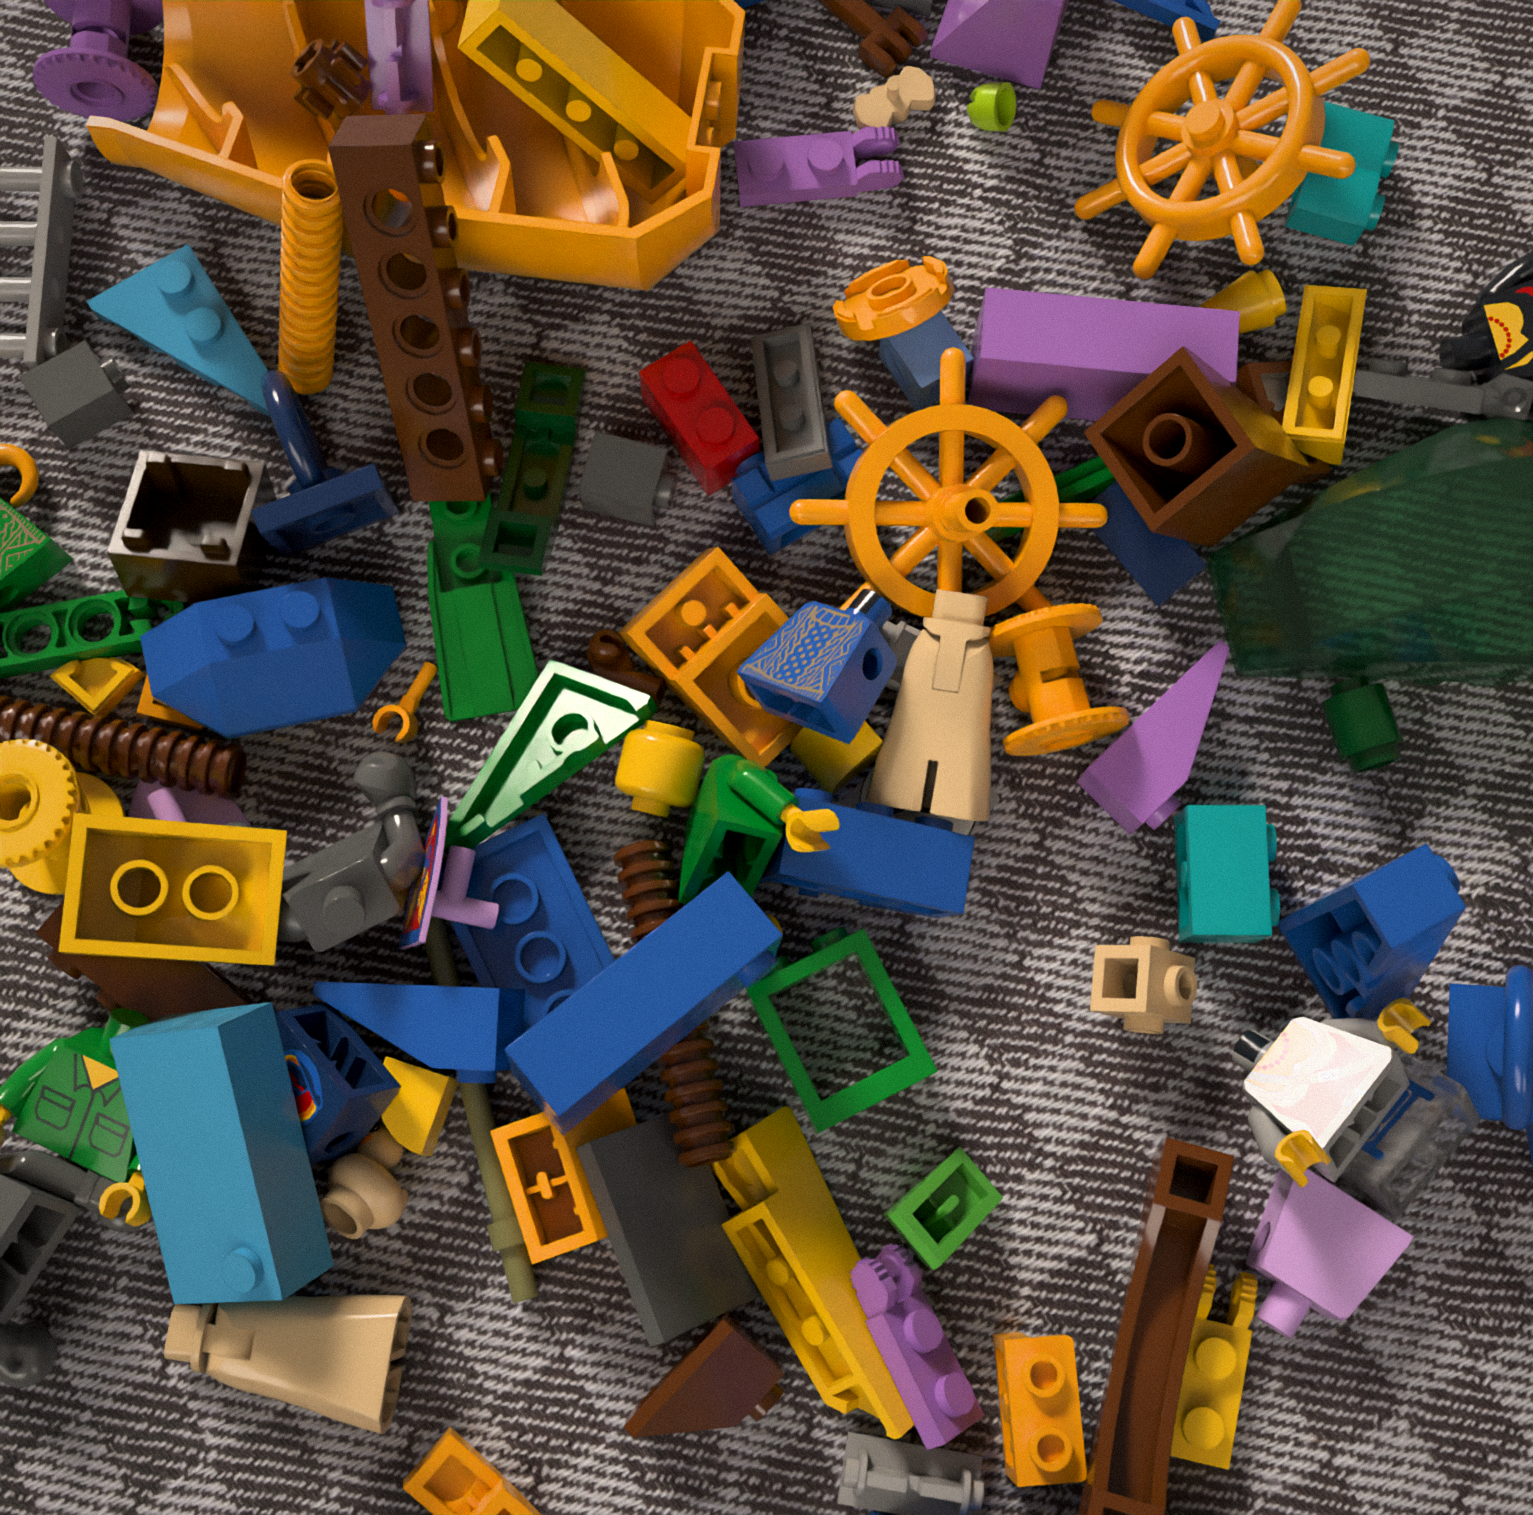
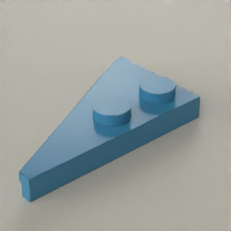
[86,244,270,417]

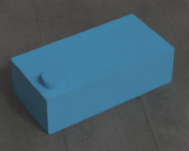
[109,1002,334,1304]

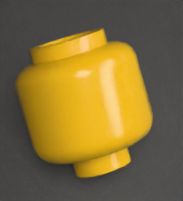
[615,720,705,818]

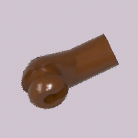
[587,629,666,708]

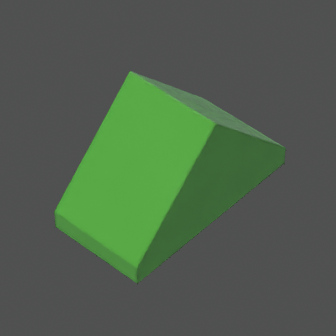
[882,1147,1003,1270]

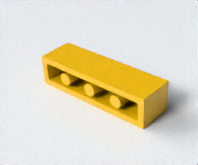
[457,0,691,205]

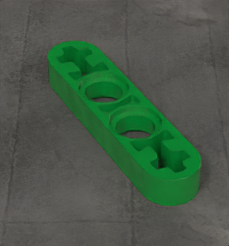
[0,590,190,679]

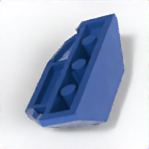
[140,577,407,739]

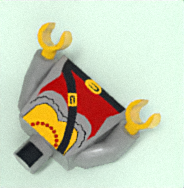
[1232,998,1432,1187]

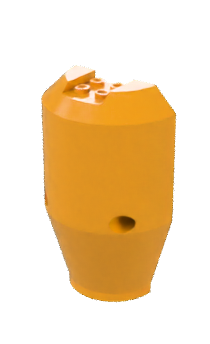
[86,0,745,291]

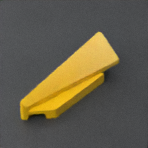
[710,1106,914,1440]

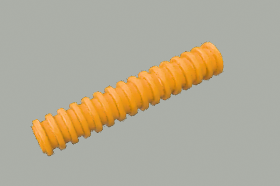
[278,159,344,394]

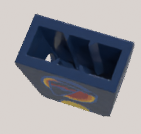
[275,1003,401,1165]

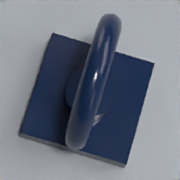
[251,370,400,558]

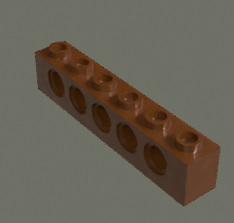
[328,114,503,501]

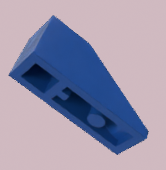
[313,981,525,1083]

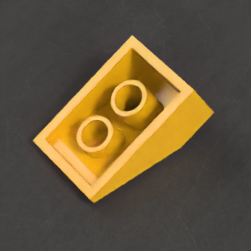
[59,813,287,966]

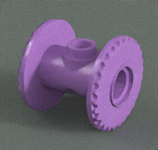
[33,0,164,122]

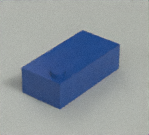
[504,871,783,1136]

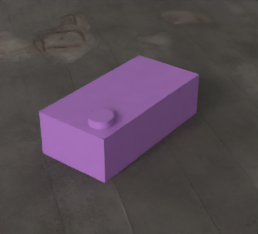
[967,287,1240,421]

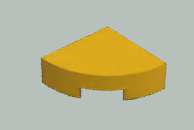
[50,657,145,717]

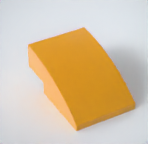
[618,546,804,768]

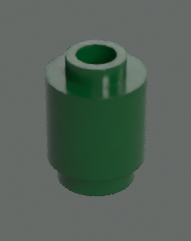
[1321,676,1404,774]

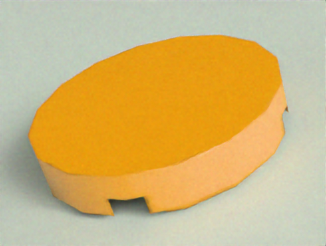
[833,256,955,341]

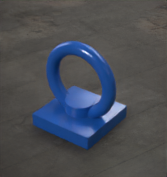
[1445,965,1533,1130]

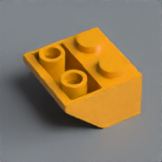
[490,1088,637,1264]

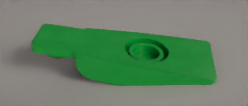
[427,489,539,722]

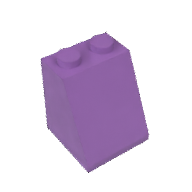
[930,0,1070,89]

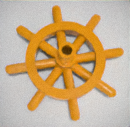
[1074,0,1371,280]
[789,347,1108,618]

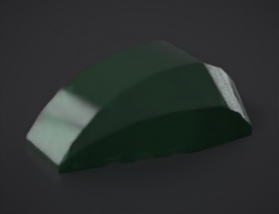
[1205,419,1533,687]

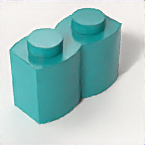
[1284,102,1400,246]

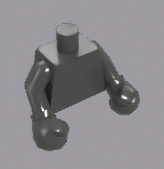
[226,751,425,953]
[0,1150,148,1389]

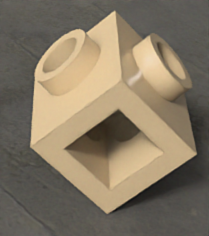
[1090,936,1197,1034]

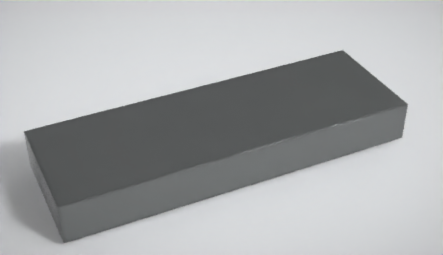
[751,323,833,481]

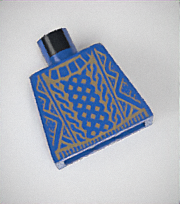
[736,589,897,744]

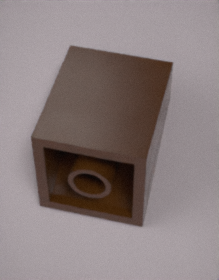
[1084,346,1311,547]

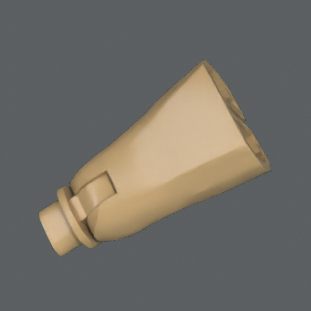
[865,589,994,821]
[164,1295,412,1434]

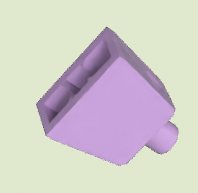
[1246,1169,1414,1339]

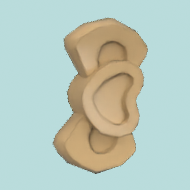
[853,66,936,130]

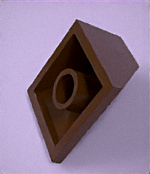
[623,1312,785,1438]

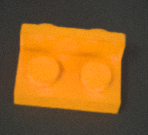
[993,1332,1087,1487]

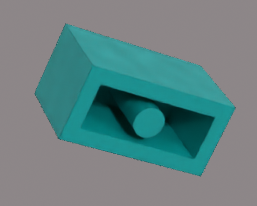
[1174,805,1280,943]

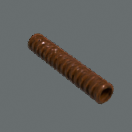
[0,695,247,800]
[613,840,737,1168]

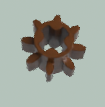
[290,38,370,120]

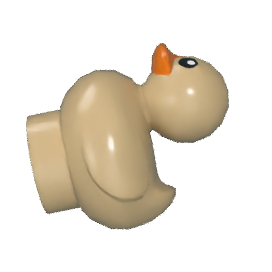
[319,1126,408,1239]

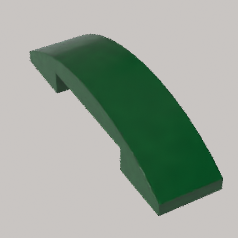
[478,362,586,576]

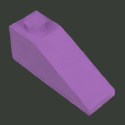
[1076,639,1230,835]

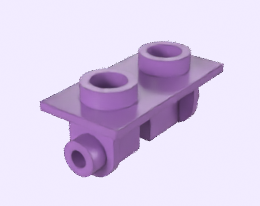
[365,0,435,115]

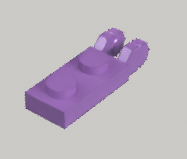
[734,126,904,207]
[850,1243,985,1450]

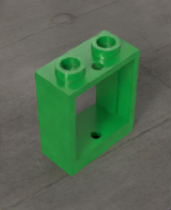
[746,926,938,1135]

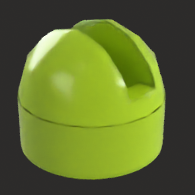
[966,82,1016,132]

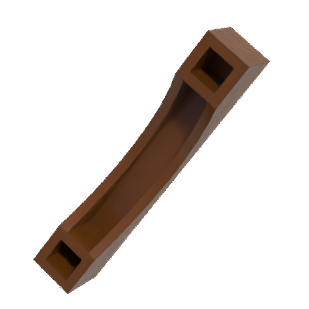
[1078,1137,1234,1515]

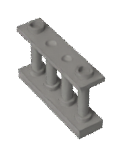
[0,136,83,370]

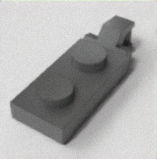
[1352,358,1533,420]

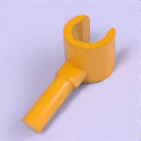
[372,661,438,744]

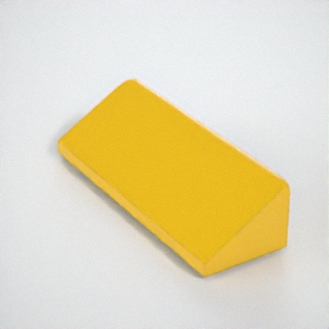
[1282,285,1367,465]

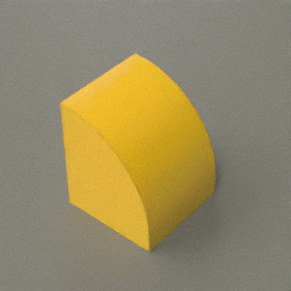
[790,721,883,795]
[381,1056,458,1156]

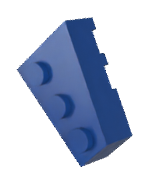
[756,788,975,918]

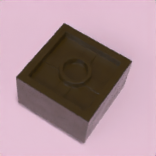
[107,450,277,603]

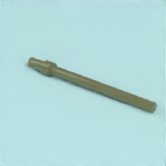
[424,916,539,1304]

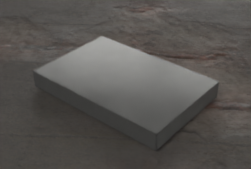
[576,1113,760,1347]

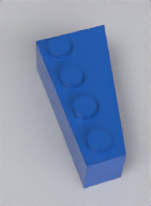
[1277,843,1466,1019]

